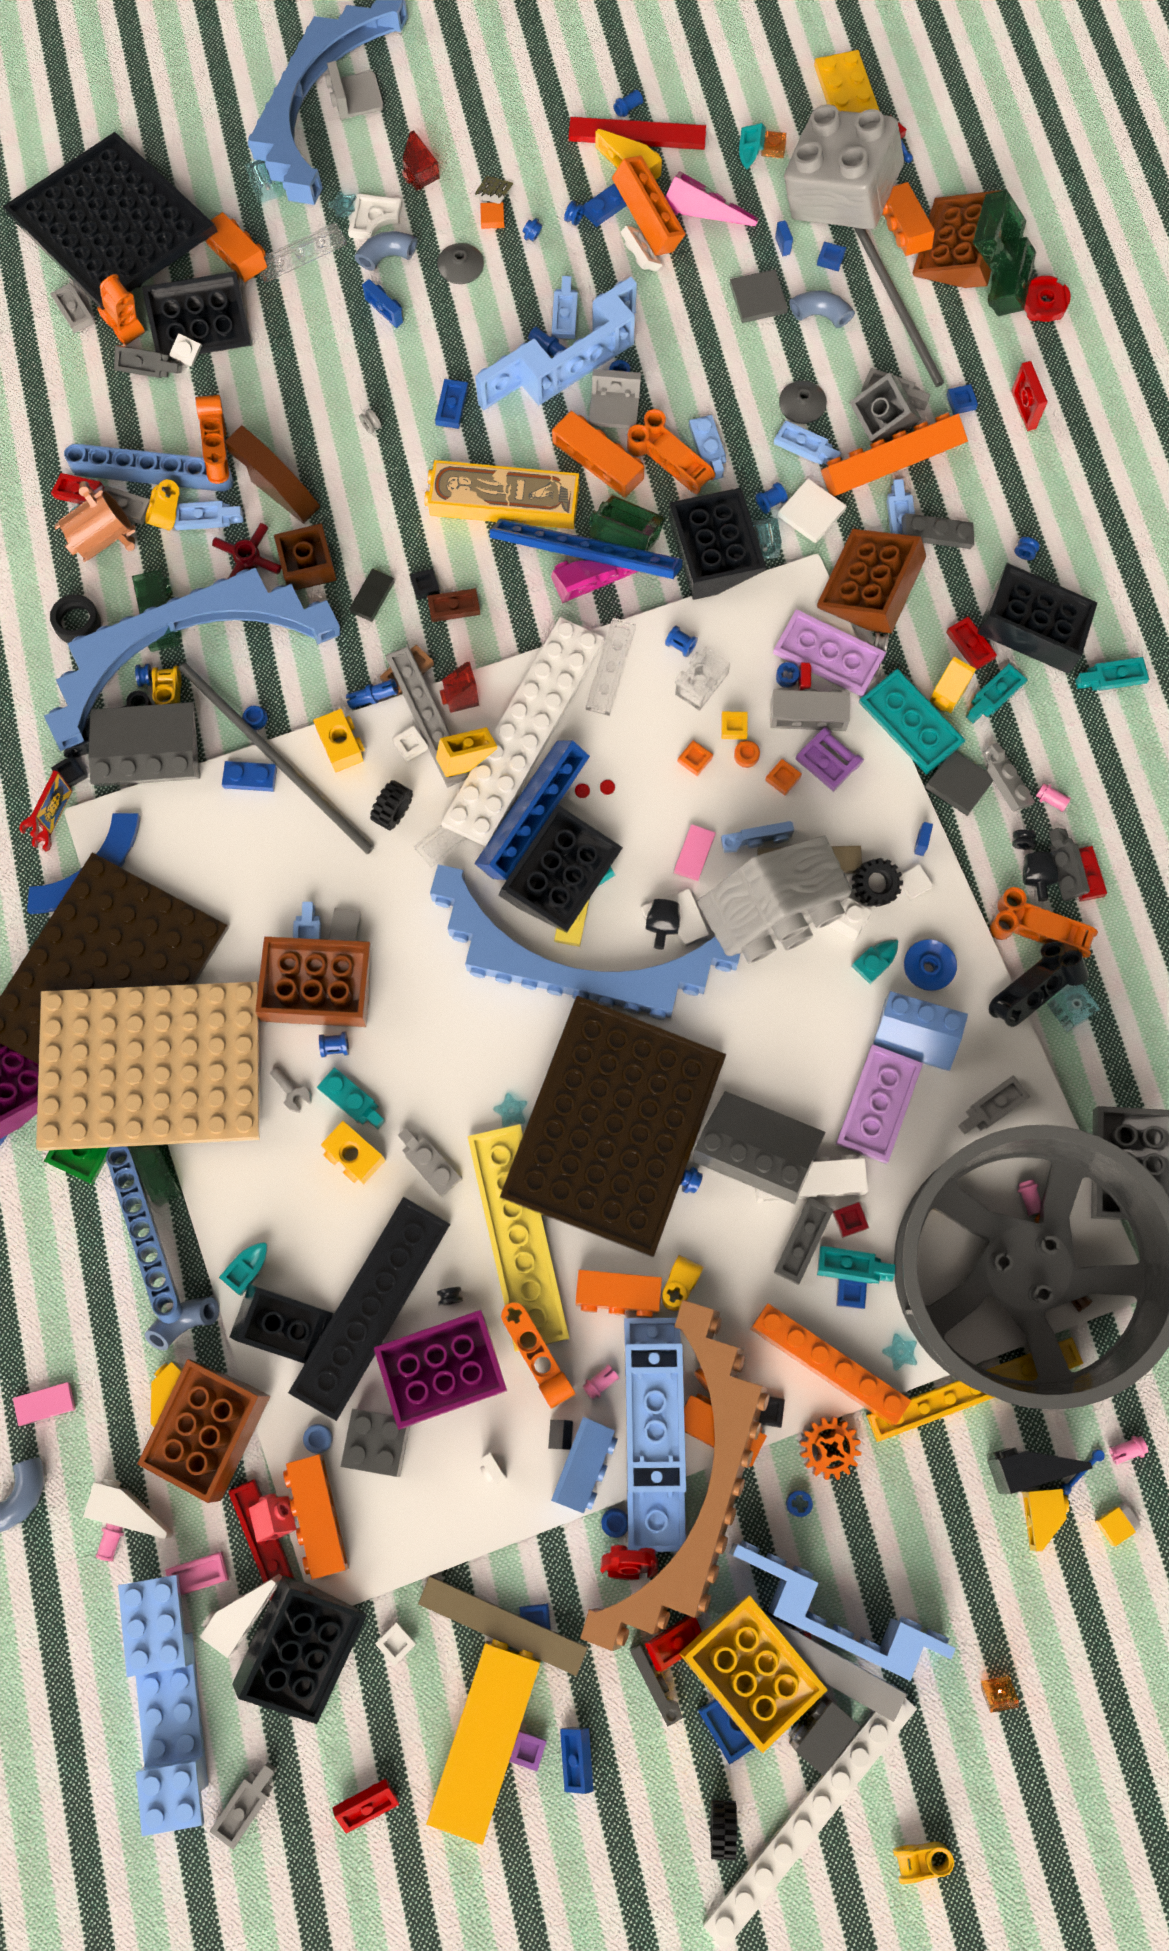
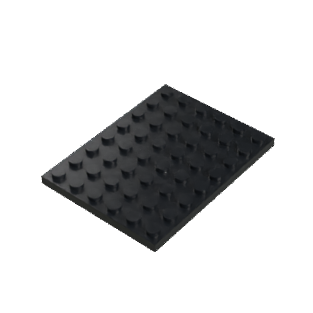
[3,132,218,310]

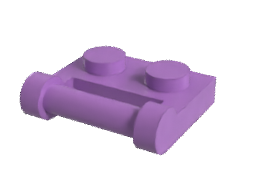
[795,727,864,792]

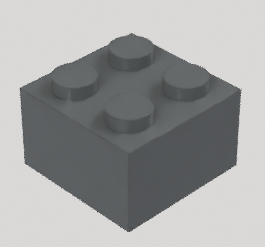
[849,372,921,443]
[340,1409,410,1477]
[789,1695,861,1776]

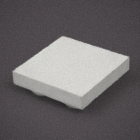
[777,478,847,544]

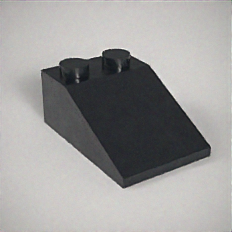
[229,1284,334,1364]
[987,1447,1093,1494]

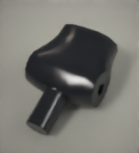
[1023,852,1058,902]
[645,899,681,950]

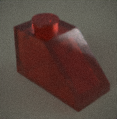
[402,130,440,191]
[439,662,479,713]

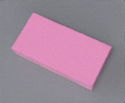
[674,824,716,881]
[13,1382,76,1426]
[165,1552,229,1595]

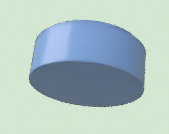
[303,1424,333,1453]

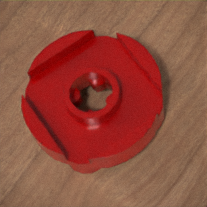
[1021,276,1071,322]
[600,1545,658,1580]

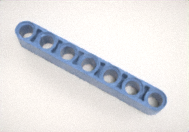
[64,444,234,492]
[106,1146,182,1324]

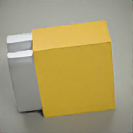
[1095,1502,1141,1546]

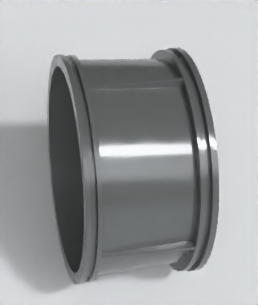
[893,1125,1169,1409]

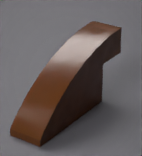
[225,425,320,524]

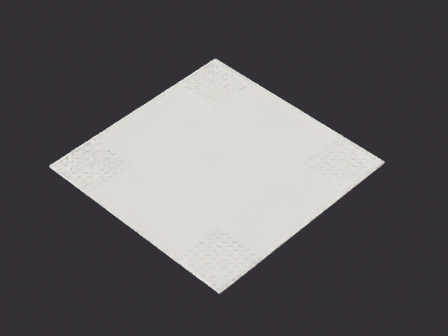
[64,554,1139,1606]

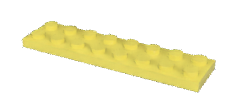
[467,1124,569,1352]

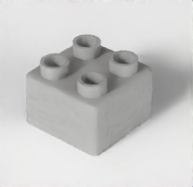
[784,104,904,230]
[697,835,852,964]

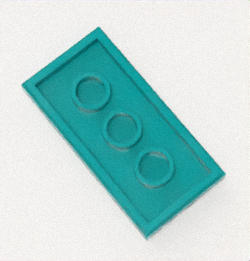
[859,668,966,775]

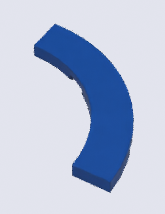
[27,813,140,914]

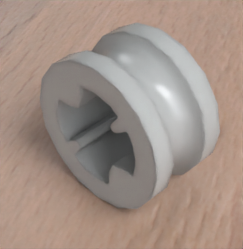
[359,409,382,434]
[873,633,889,652]

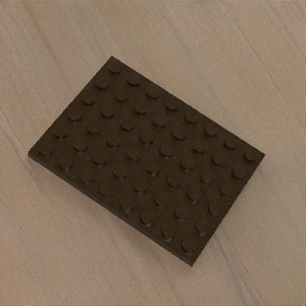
[0,852,229,1065]
[499,996,726,1257]

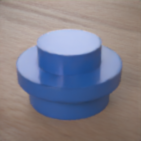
[522,218,543,242]
[242,706,268,731]
[680,1167,703,1193]
[601,1508,628,1538]

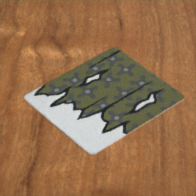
[473,176,513,204]

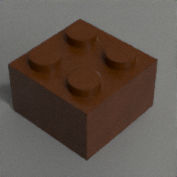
[274,523,337,590]

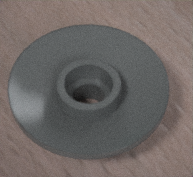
[437,243,484,284]
[779,381,827,424]

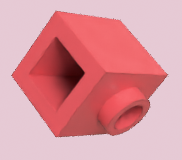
[249,1493,296,1542]

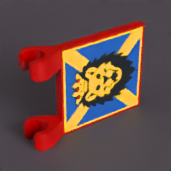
[19,770,72,852]

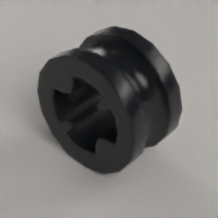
[1012,829,1037,850]
[437,1287,463,1306]

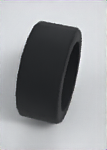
[50,594,101,643]

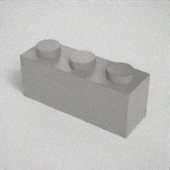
[770,688,850,731]

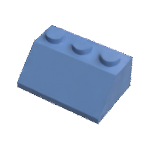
[873,991,968,1071]
[551,1417,618,1514]

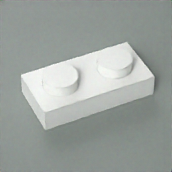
[620,226,663,272]

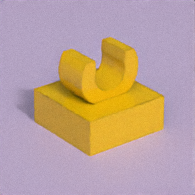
[721,711,748,740]

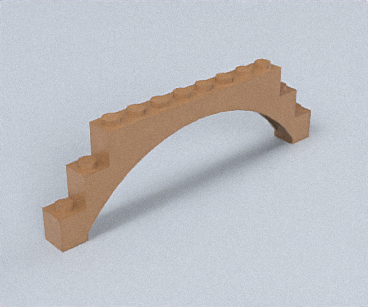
[580,1300,769,1651]

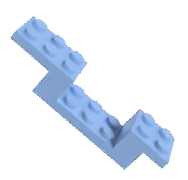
[475,277,637,411]
[624,1318,686,1552]
[729,1540,956,1681]
[118,1574,208,1836]

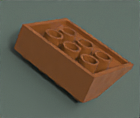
[913,190,1009,288]
[817,529,926,634]
[255,936,371,1027]
[137,1359,271,1503]

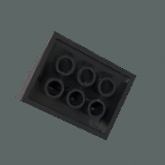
[142,271,251,360]
[669,488,766,600]
[977,563,1098,674]
[498,805,623,933]
[232,1575,367,1724]

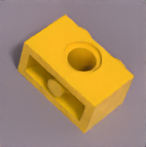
[313,709,365,773]
[321,1121,386,1185]

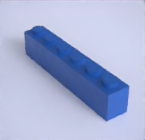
[474,740,590,880]

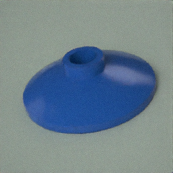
[904,939,957,991]

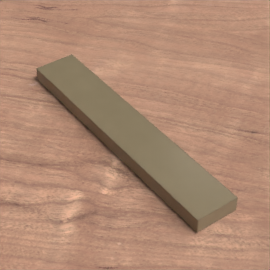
[418,1576,588,1676]

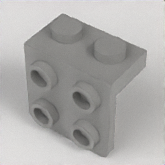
[325,61,384,120]
[589,369,641,429]

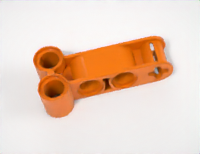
[97,274,145,346]
[195,395,229,484]
[627,409,715,494]
[989,887,1098,958]
[501,1303,576,1409]

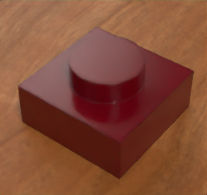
[833,1202,869,1238]

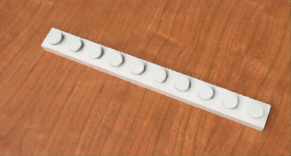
[703,1698,917,1949]

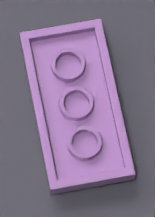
[773,609,886,697]
[836,1044,923,1164]

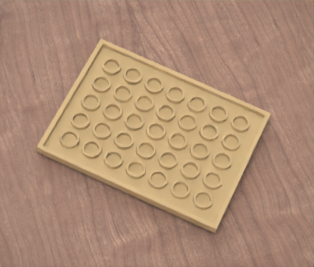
[36,982,260,1151]

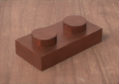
[427,588,480,622]

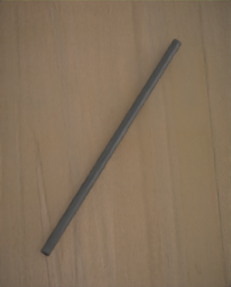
[853,227,944,387]
[179,663,374,854]

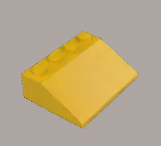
[679,1595,828,1753]

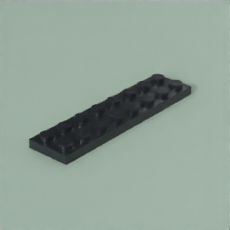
[288,1197,451,1421]

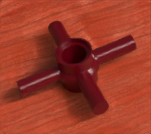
[212,523,282,579]

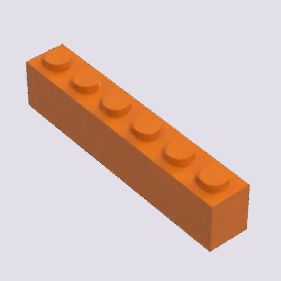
[821,412,968,497]
[750,1303,912,1426]

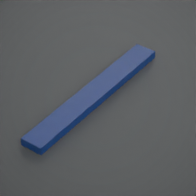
[490,519,682,579]

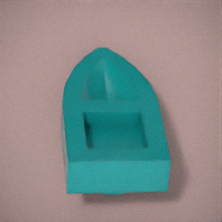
[739,123,766,169]
[851,940,898,985]
[218,1242,267,1296]

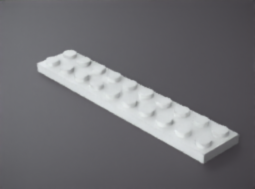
[442,617,605,847]

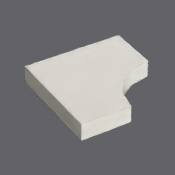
[348,193,403,240]
[641,889,709,946]

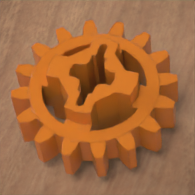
[799,1416,862,1480]

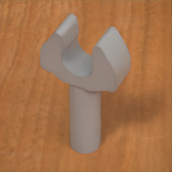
[270,1067,311,1113]

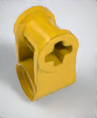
[145,479,179,531]
[152,666,182,705]
[662,1255,704,1311]
[893,1841,954,1884]

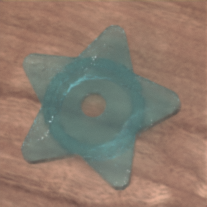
[328,192,357,217]
[493,1093,527,1127]
[882,1334,917,1371]

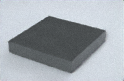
[730,269,788,323]
[925,751,993,816]

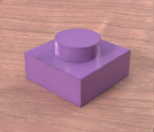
[509,1730,547,1771]

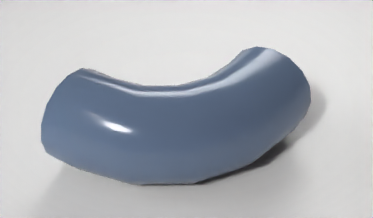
[355,231,417,271]
[789,291,855,328]
[145,1297,219,1351]
[0,1457,44,1533]

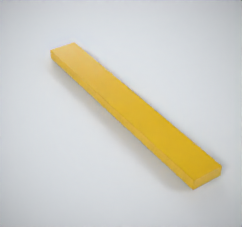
[866,1337,1084,1442]

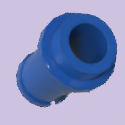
[613,90,643,117]

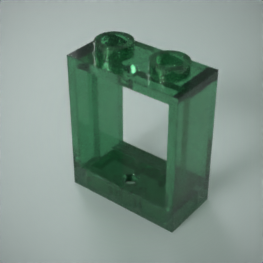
[973,189,1026,273]
[589,495,665,551]

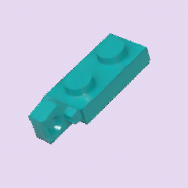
[1075,657,1150,691]
[966,663,1028,724]
[317,1067,385,1129]
[817,1246,896,1284]

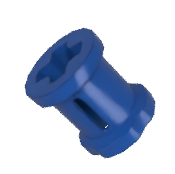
[756,482,788,514]
[665,625,698,657]
[319,1031,349,1058]

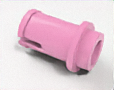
[1036,783,1071,812]
[1017,1179,1041,1216]
[582,1365,619,1400]
[1109,1436,1148,1465]
[95,1523,124,1562]

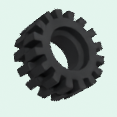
[370,780,413,831]
[852,858,903,907]
[710,1800,737,1860]

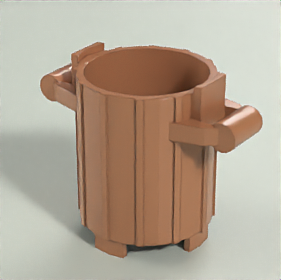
[54,481,136,562]

